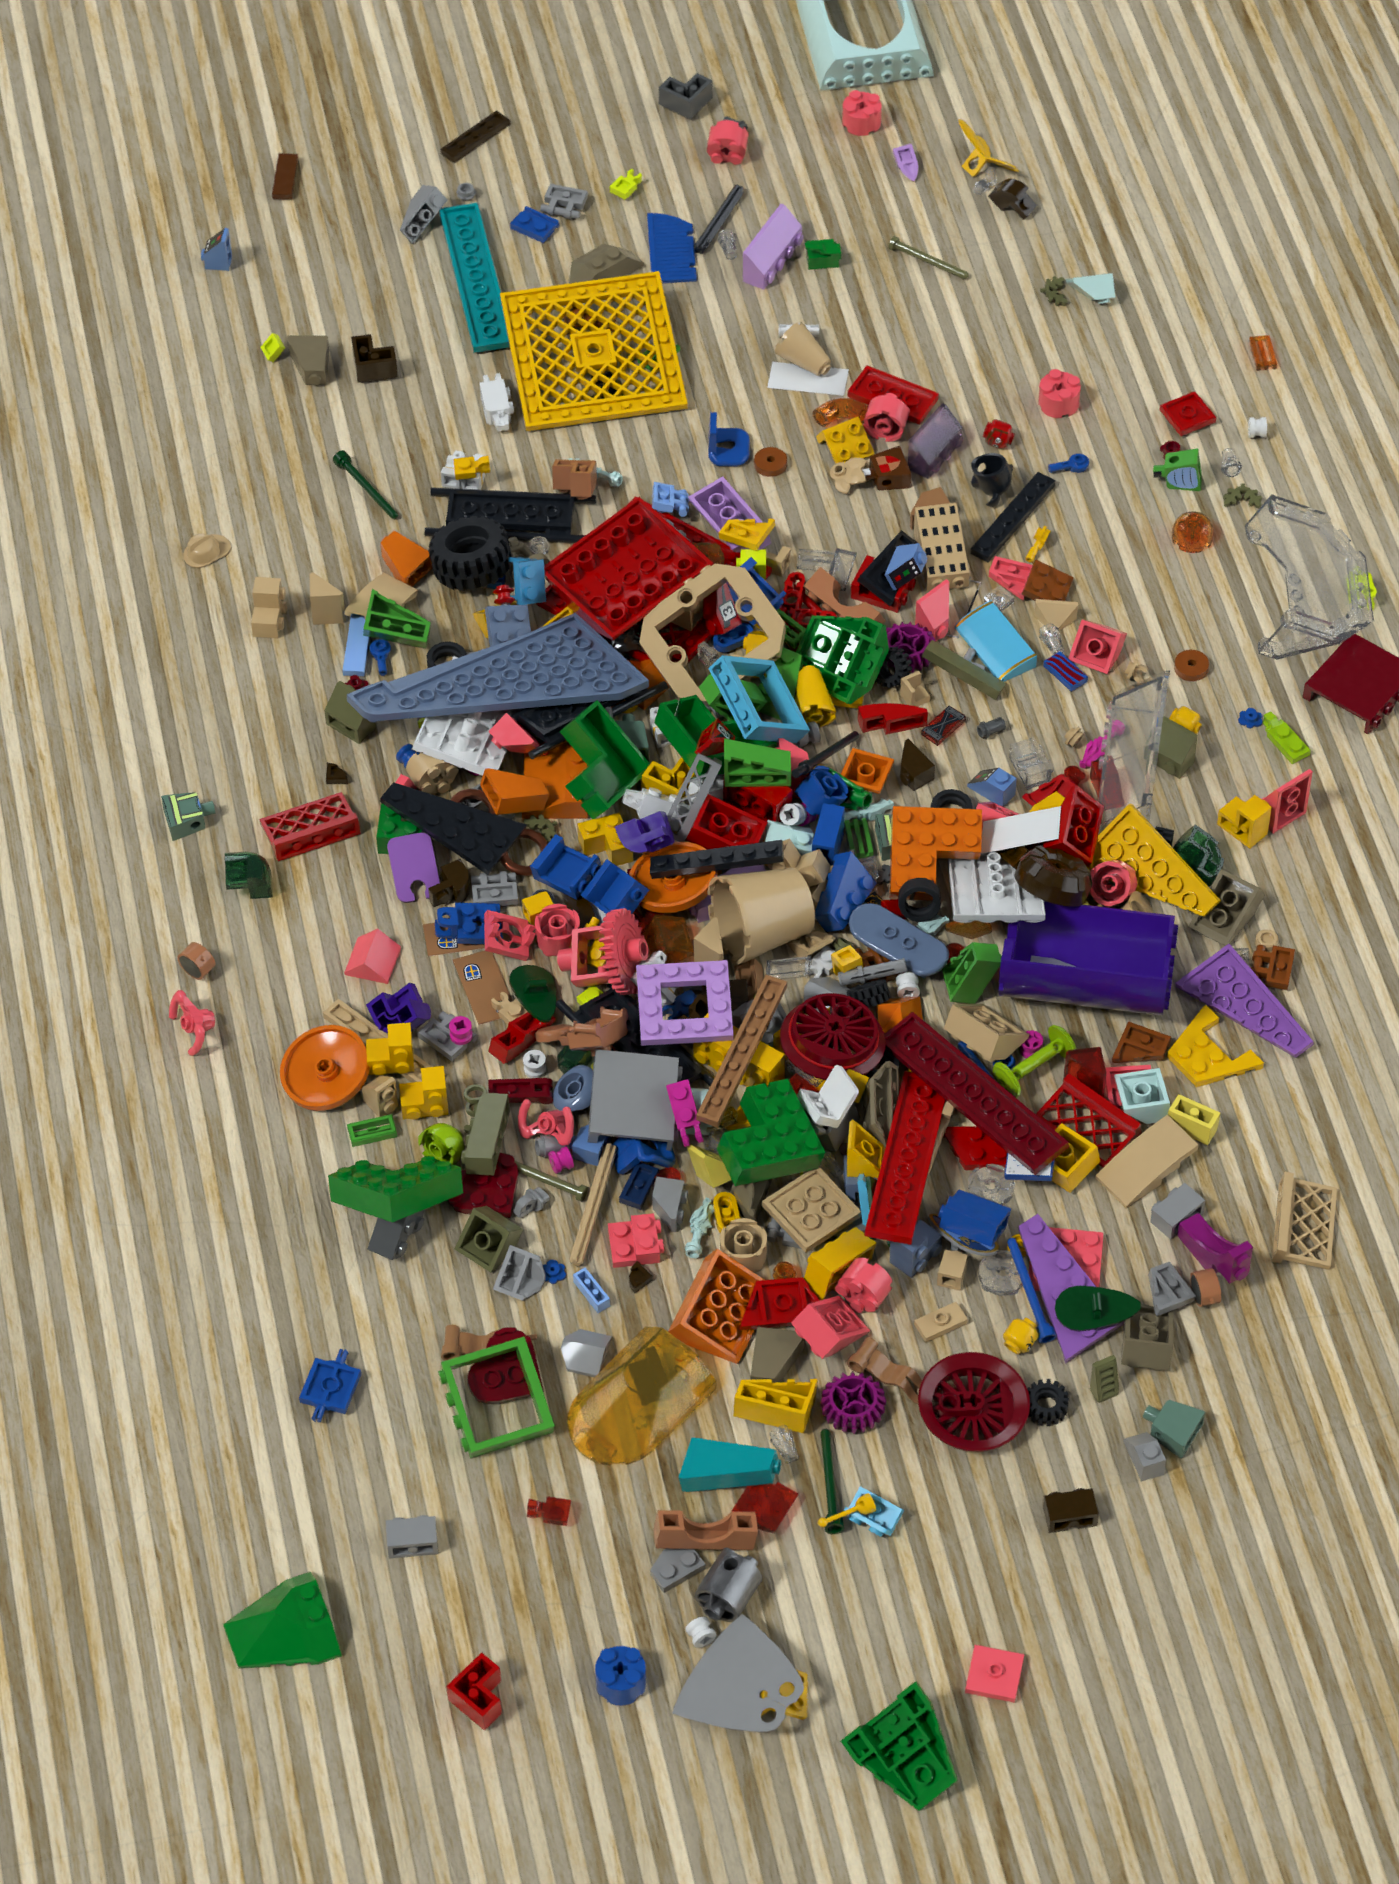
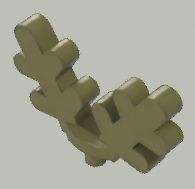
[1040,276,1068,306]
[1223,483,1262,509]
[523,815,557,843]

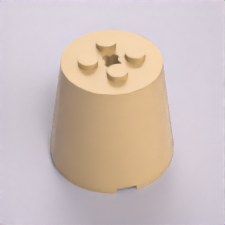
[707,868,815,964]

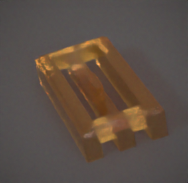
[1249,335,1277,371]

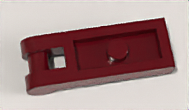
[488,1078,553,1104]

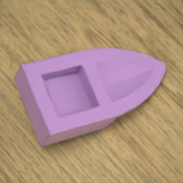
[893,144,918,181]

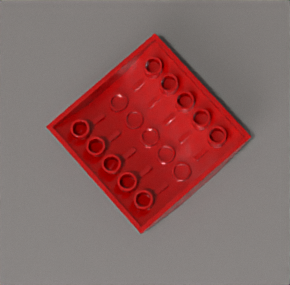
[544,497,714,640]

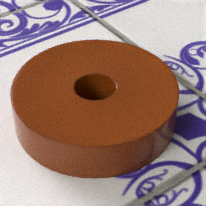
[754,447,787,477]
[1174,650,1209,681]

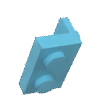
[844,1486,904,1537]

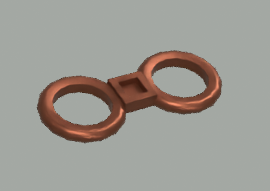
[451,789,548,876]

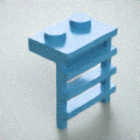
[508,557,546,605]

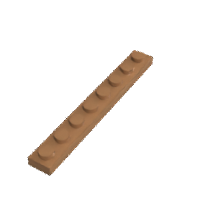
[696,975,787,1127]

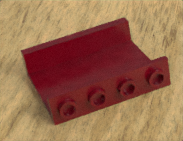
[1303,632,1399,734]

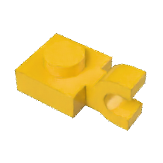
[454,456,491,480]

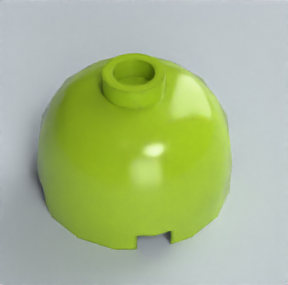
[418,1123,465,1165]

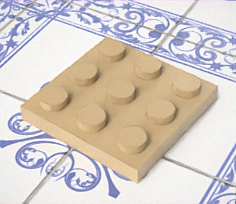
[762,1167,861,1253]

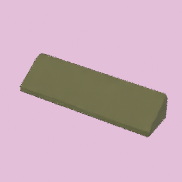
[922,640,1006,700]

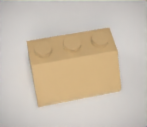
[944,1004,1029,1062]

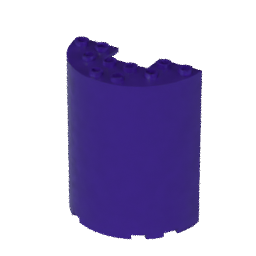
[999,900,1178,1016]

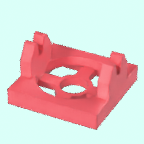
[484,910,535,961]

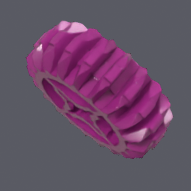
[886,621,935,673]
[820,1370,886,1434]

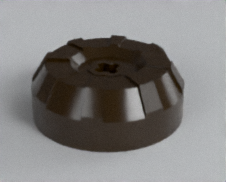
[1014,846,1093,907]

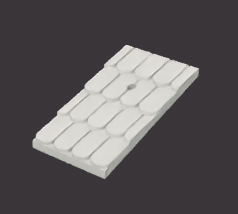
[412,656,524,776]
[948,852,1045,923]

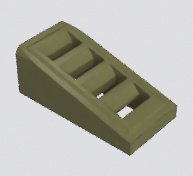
[1090,1355,1119,1403]

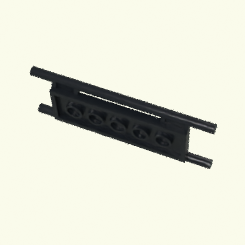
[424,487,596,543]
[493,655,668,759]
[555,984,714,1086]

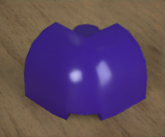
[615,811,674,854]
[366,983,431,1033]

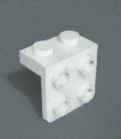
[797,1065,859,1128]

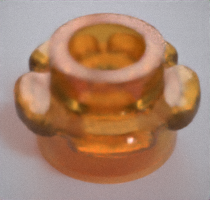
[773,1261,796,1279]

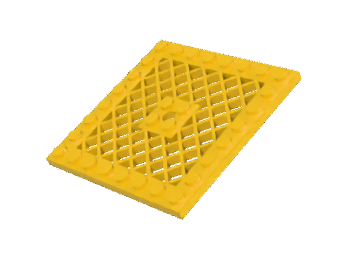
[500,271,688,431]

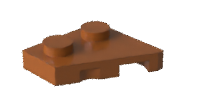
[1112,1021,1171,1063]

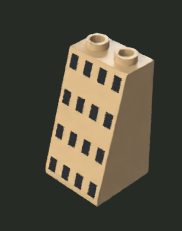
[914,502,969,592]

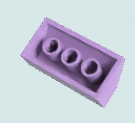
[743,203,803,290]
[688,477,771,553]

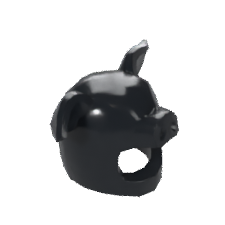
[971,453,1014,507]

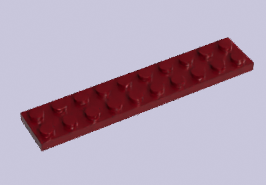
[884,1012,1069,1175]

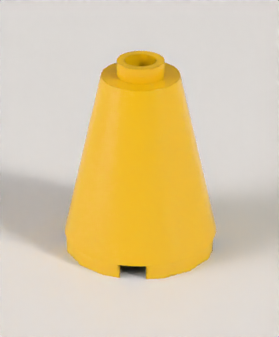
[795,665,836,727]

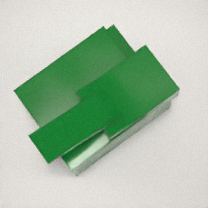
[804,239,841,270]

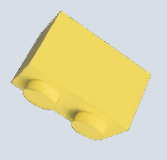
[1168,1094,1220,1145]

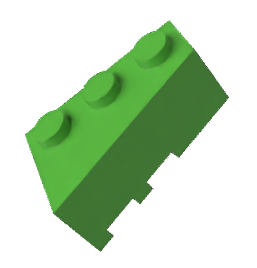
[363,589,431,649]
[758,648,803,721]
[699,673,767,721]
[724,738,791,787]
[942,942,1002,1004]

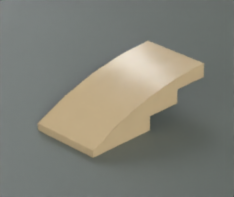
[1095,1114,1199,1208]

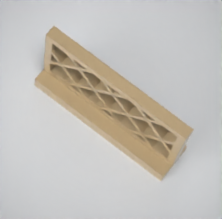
[1271,1171,1337,1270]

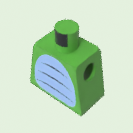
[1153,449,1202,491]

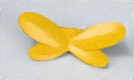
[958,119,1019,177]

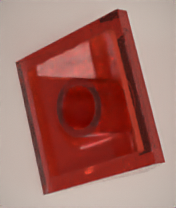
[1063,1047,1107,1097]

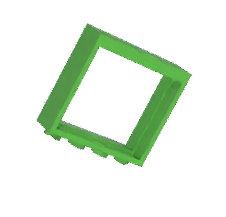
[438,1337,555,1458]

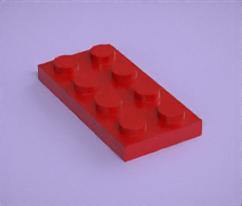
[847,365,939,425]

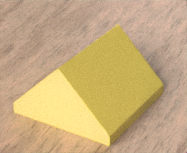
[687,1143,732,1188]

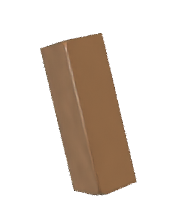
[734,958,764,1001]

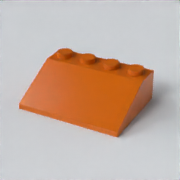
[522,741,588,819]
[668,1248,764,1364]

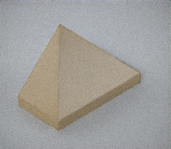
[1034,599,1078,634]

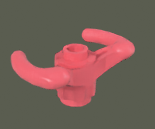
[169,990,215,1056]
[518,1099,574,1146]

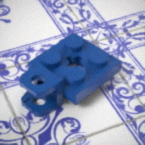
[435,903,503,944]

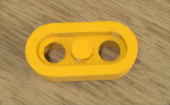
[713,1192,740,1233]

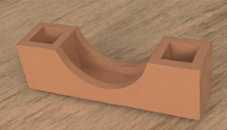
[804,567,886,624]
[653,1510,758,1550]

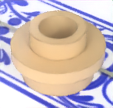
[1064,727,1084,747]

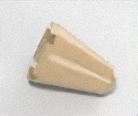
[775,322,831,376]

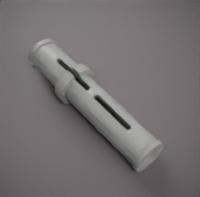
[838,958,907,987]

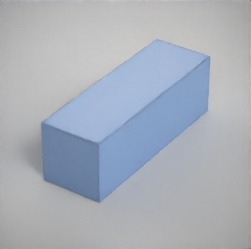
[573,1267,610,1313]

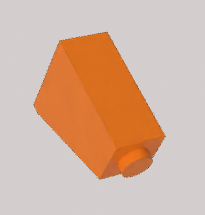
[380,531,433,587]
[480,768,549,815]

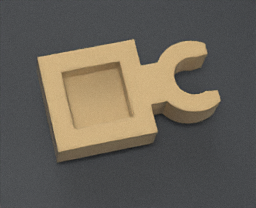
[491,992,527,1024]

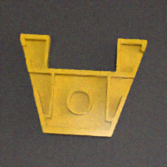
[1167,1005,1264,1087]

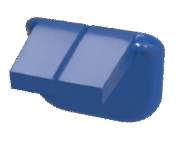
[708,412,750,466]
[612,1137,676,1175]

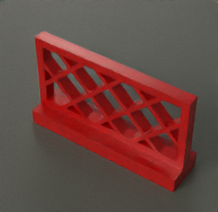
[259,792,361,861]
[1036,1073,1142,1168]

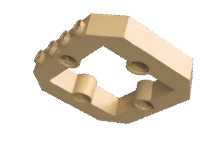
[639,563,786,706]

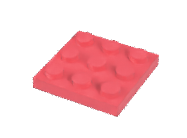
[1028,1227,1104,1292]

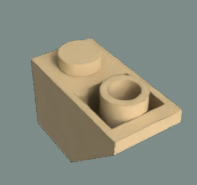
[362,1076,398,1117]

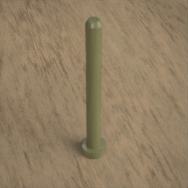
[888,236,969,279]
[515,1161,589,1202]

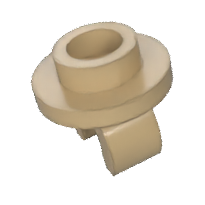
[1124,659,1148,682]

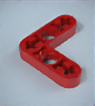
[779,572,837,629]

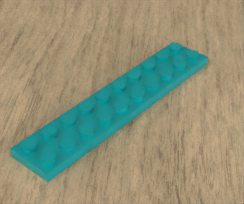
[439,203,510,353]

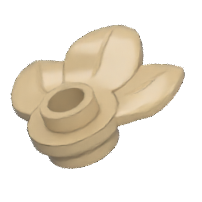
[830,458,867,494]

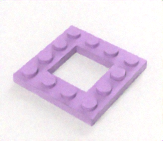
[636,960,733,1046]

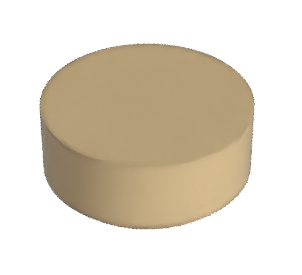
[1255,929,1278,952]

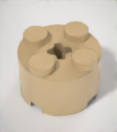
[406,752,458,794]
[720,1218,767,1272]

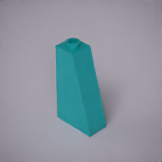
[679,1437,781,1492]

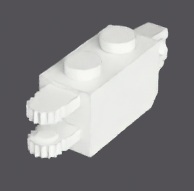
[479,373,514,432]
[622,787,690,831]

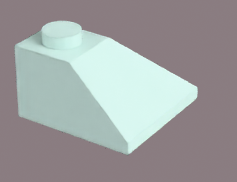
[1066,273,1115,304]
[765,820,814,855]
[1114,1068,1170,1124]

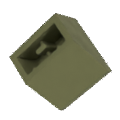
[324,681,376,744]

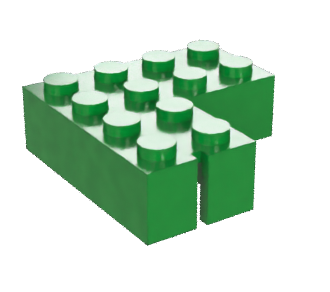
[654,695,777,779]
[560,700,650,819]
[717,1079,826,1186]
[328,1156,463,1223]

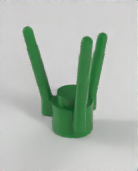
[828,767,872,811]

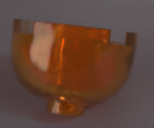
[1171,511,1214,553]

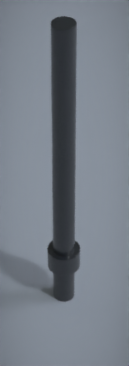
[792,731,859,778]

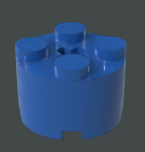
[795,765,848,816]
[595,1646,646,1706]

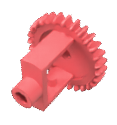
[557,908,649,995]

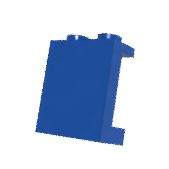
[727,557,787,626]
[530,834,602,900]
[581,859,649,914]

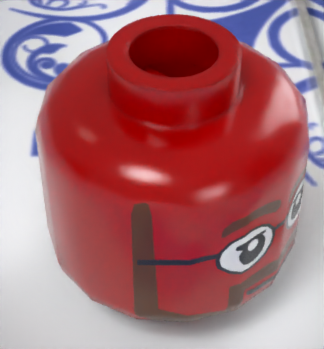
[983,419,1015,449]

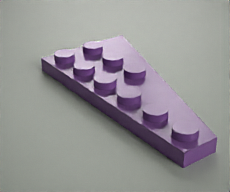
[1175,944,1314,1058]
[1018,1214,1124,1363]

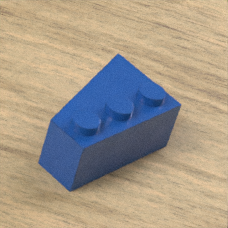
[815,851,877,932]

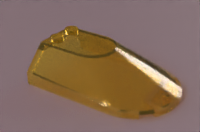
[567,1327,717,1466]

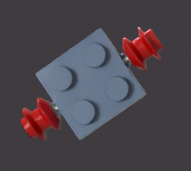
[485,585,531,647]

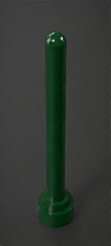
[333,450,398,519]
[820,1428,844,1534]

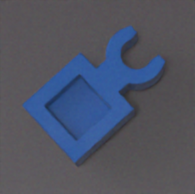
[662,989,697,1020]

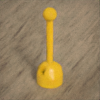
[818,1493,876,1527]

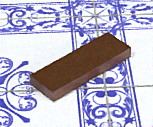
[272,153,298,200]

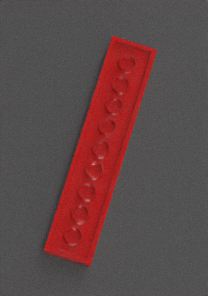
[864,1071,946,1245]

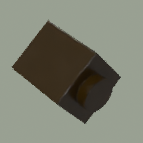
[900,738,935,791]

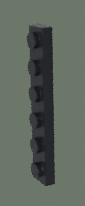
[970,472,1056,563]
[650,840,784,879]

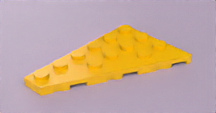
[1086,804,1221,916]

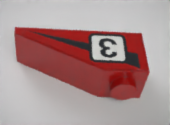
[703,583,742,635]
[695,718,735,756]

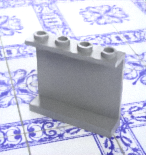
[588,1049,682,1151]

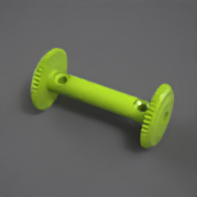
[993,1025,1076,1097]

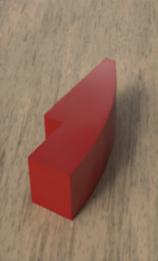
[858,703,928,735]
[488,1012,556,1064]

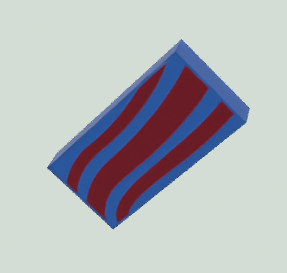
[1043,651,1088,692]

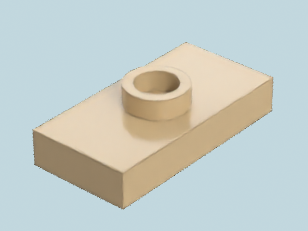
[914,1302,968,1343]

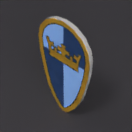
[928,1214,999,1256]

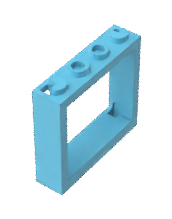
[708,655,810,743]

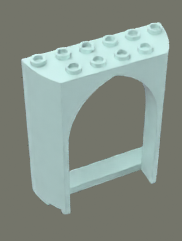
[795,0,934,91]

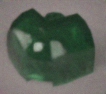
[1173,824,1225,887]
[225,851,273,899]

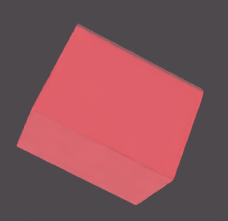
[344,928,401,984]

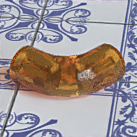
[813,398,868,427]

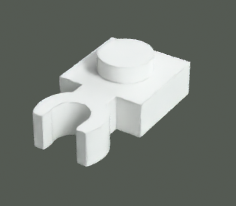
[805,946,835,978]

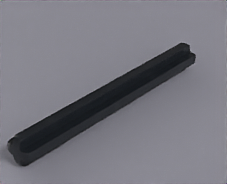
[694,184,744,254]

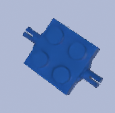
[299,1349,361,1422]

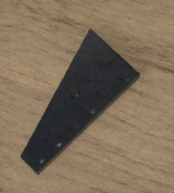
[380,782,527,875]

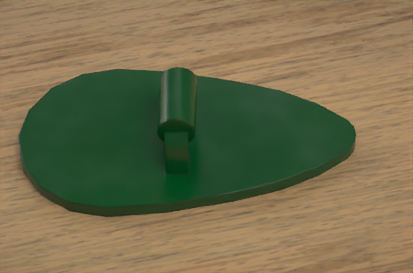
[509,965,556,1023]
[1055,1286,1141,1331]

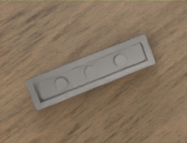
[667,753,722,842]

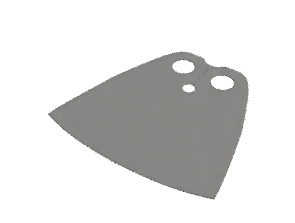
[672,1614,804,1732]

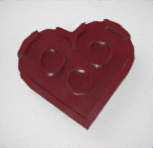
[446,1152,518,1218]
[467,1327,544,1404]

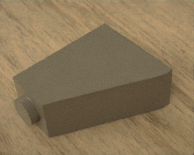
[287,335,329,385]
[750,1327,805,1382]

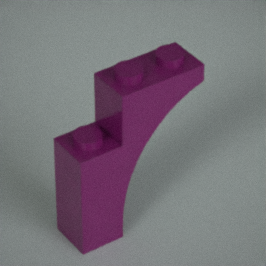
[1178,1213,1253,1284]

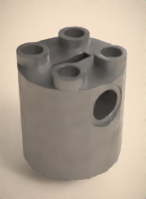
[695,1548,762,1622]

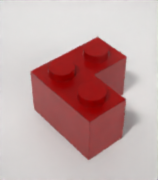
[446,1652,502,1731]

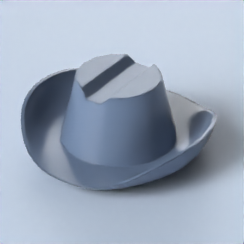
[553,1065,593,1111]

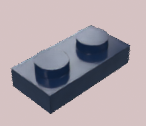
[619,1162,659,1210]

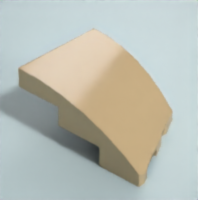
[344,573,418,619]

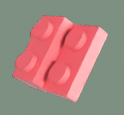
[608,1213,664,1268]

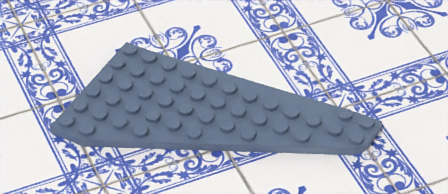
[347,613,649,722]

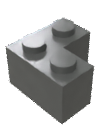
[659,73,713,120]
[367,1210,425,1260]

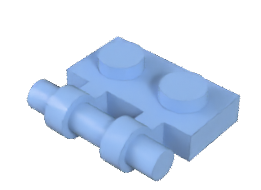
[652,482,689,517]

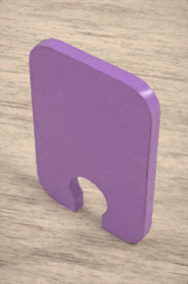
[387,833,440,903]

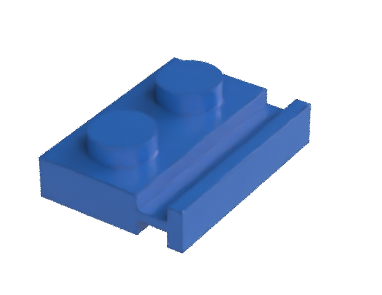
[510,206,559,243]

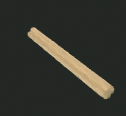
[569,1143,617,1266]

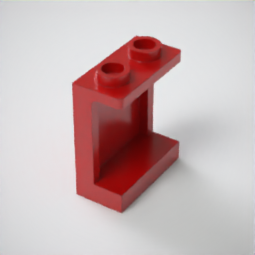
[851,555,916,613]

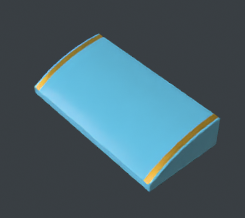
[955,600,1037,682]

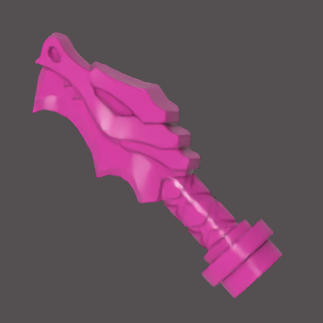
[1079,721,1125,769]

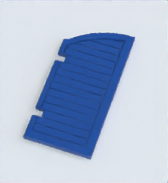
[647,213,697,283]

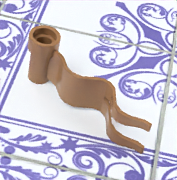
[441,1325,537,1361]
[847,1337,942,1404]

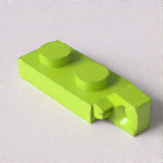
[1262,711,1311,764]

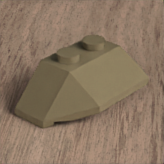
[569,244,644,283]
[862,1061,899,1147]
[731,1179,772,1222]

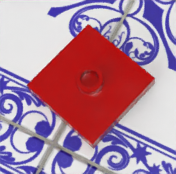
[1159,391,1217,436]

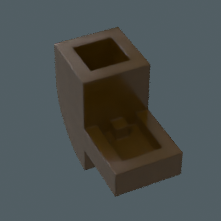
[988,179,1037,219]
[428,859,470,907]

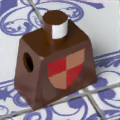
[862,446,911,491]

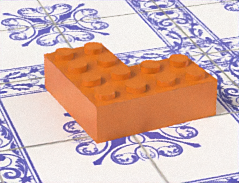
[889,806,982,901]

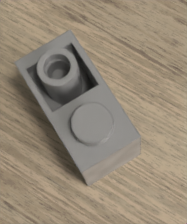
[652,1177,688,1232]

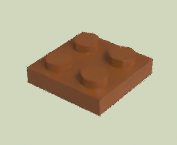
[1022,559,1074,601]

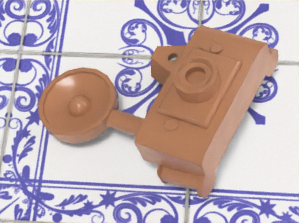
[535,1006,628,1057]

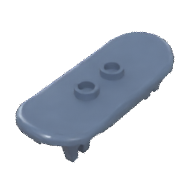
[849,903,949,979]

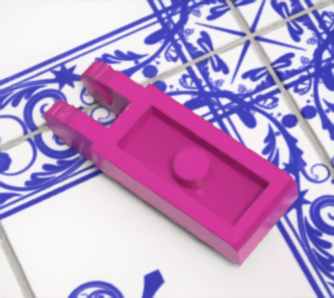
[666,1079,704,1147]

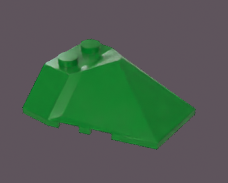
[796,615,889,705]
[223,1571,342,1668]
[841,1681,958,1811]

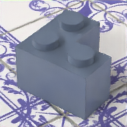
[889,1220,942,1278]

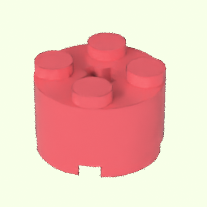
[842,90,882,136]
[707,120,748,165]
[1038,369,1081,418]
[864,393,910,442]
[1090,860,1137,906]
[535,904,580,957]
[835,1258,892,1313]

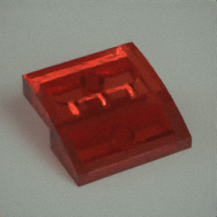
[731,1482,799,1534]

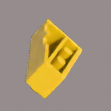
[804,1227,877,1300]
[733,1379,818,1433]

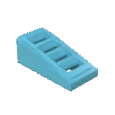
[857,1174,870,1226]

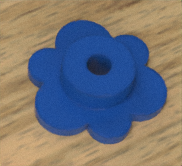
[1238,708,1262,729]
[543,1260,566,1284]

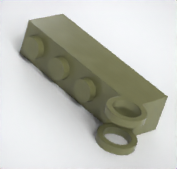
[461,1084,510,1175]

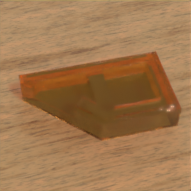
[945,921,992,939]

